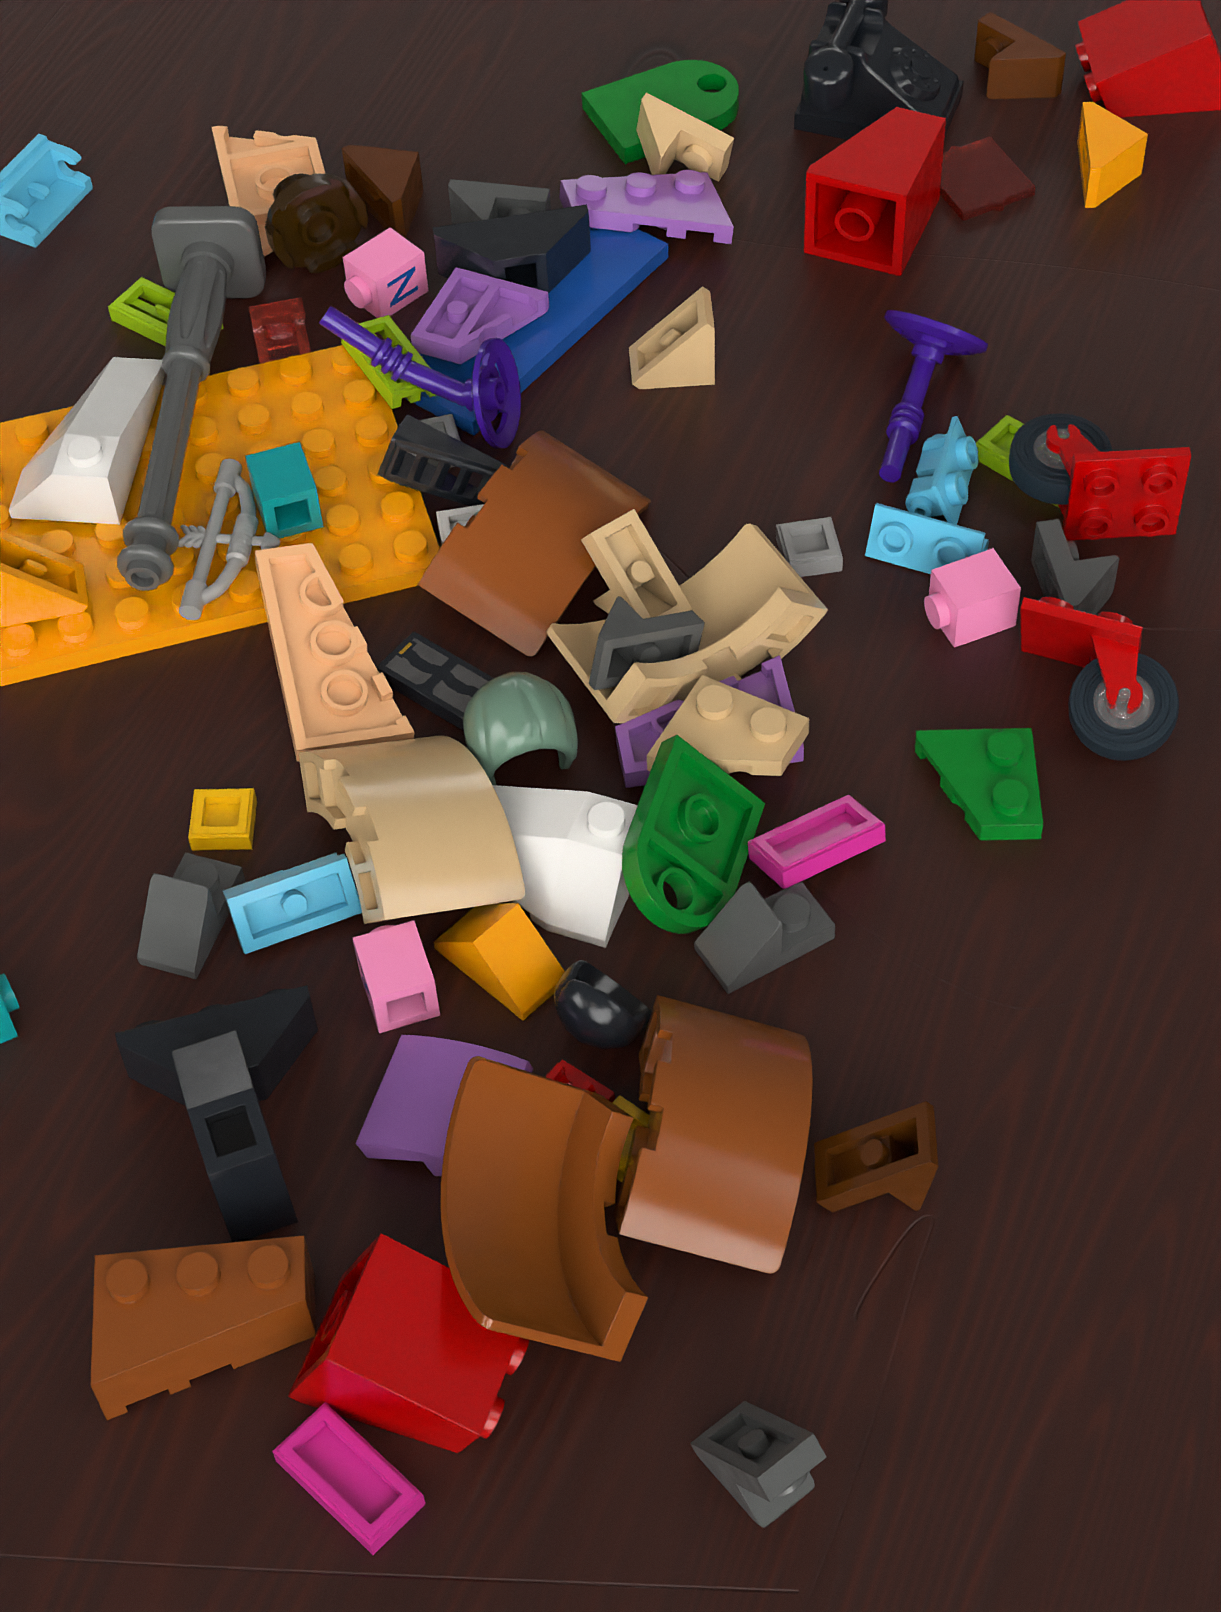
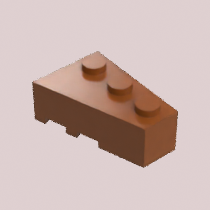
[90,1236,316,1420]

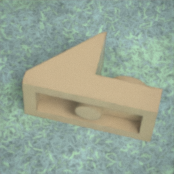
[636,93,734,182]
[581,509,692,619]

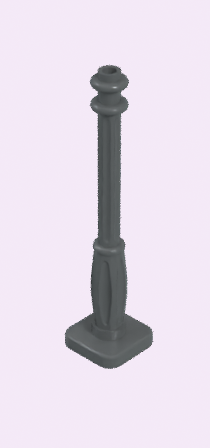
[117,206,266,591]

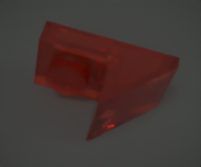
[249,297,311,364]

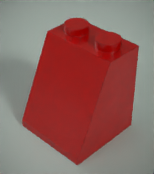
[1075,0,1221,118]
[804,107,946,276]
[288,1233,529,1453]

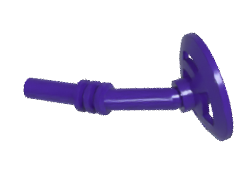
[319,306,521,449]
[879,310,988,483]

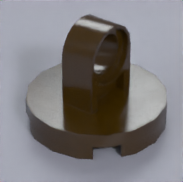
[265,173,368,273]

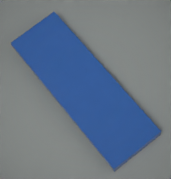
[404,228,669,436]

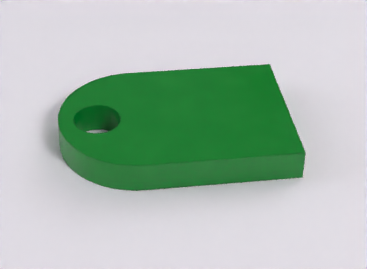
[581,60,739,164]
[622,734,765,934]

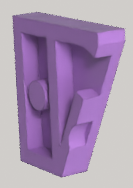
[410,267,549,364]

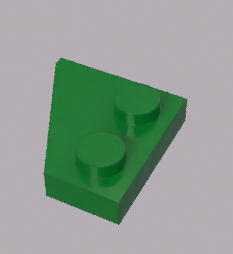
[914,728,1044,840]

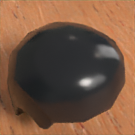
[554,960,652,1050]

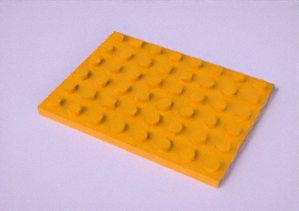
[0,345,440,686]

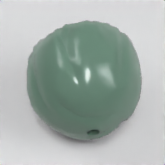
[463,671,578,785]

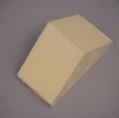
[629,286,715,389]

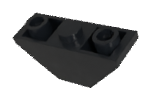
[433,204,591,293]
[115,985,318,1106]
[171,1030,298,1242]

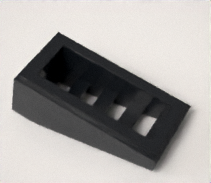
[377,414,507,506]

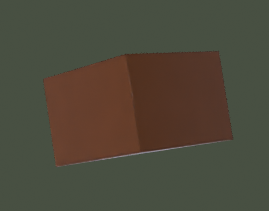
[342,144,423,238]

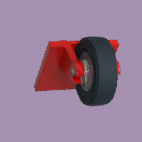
[1009,414,1192,541]
[1021,597,1179,761]

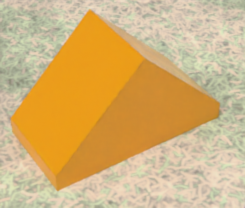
[1077,102,1148,208]
[0,530,89,628]
[434,903,565,1021]

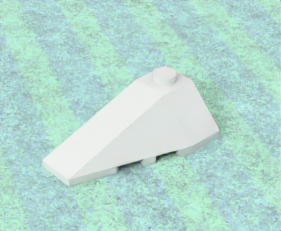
[9,357,165,525]
[493,785,638,948]

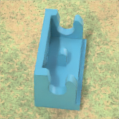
[0,134,93,248]

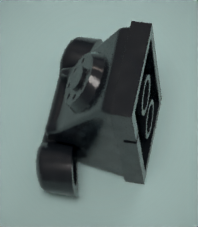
[794,0,964,140]

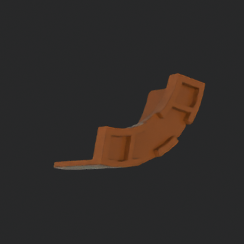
[417,430,651,656]
[613,995,813,1274]
[441,1056,648,1362]

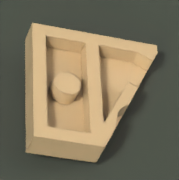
[647,675,809,776]

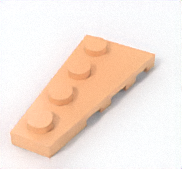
[255,543,415,761]

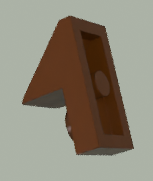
[974,11,1066,99]
[814,1101,939,1213]

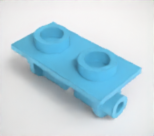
[905,416,979,525]
[865,503,989,574]

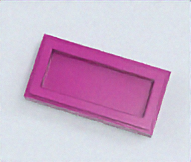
[748,795,886,889]
[272,1402,425,1555]

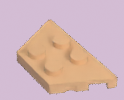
[212,126,325,256]

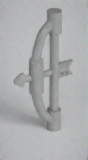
[178,459,280,620]

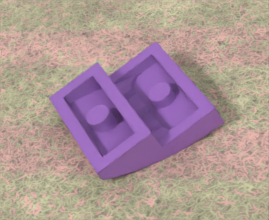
[355,1034,533,1176]

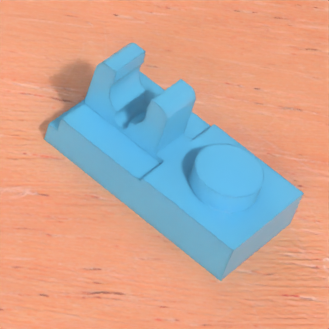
[223,853,362,954]

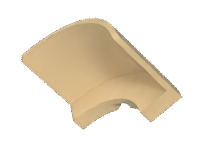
[546,524,828,723]
[298,735,525,924]

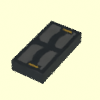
[376,631,494,731]

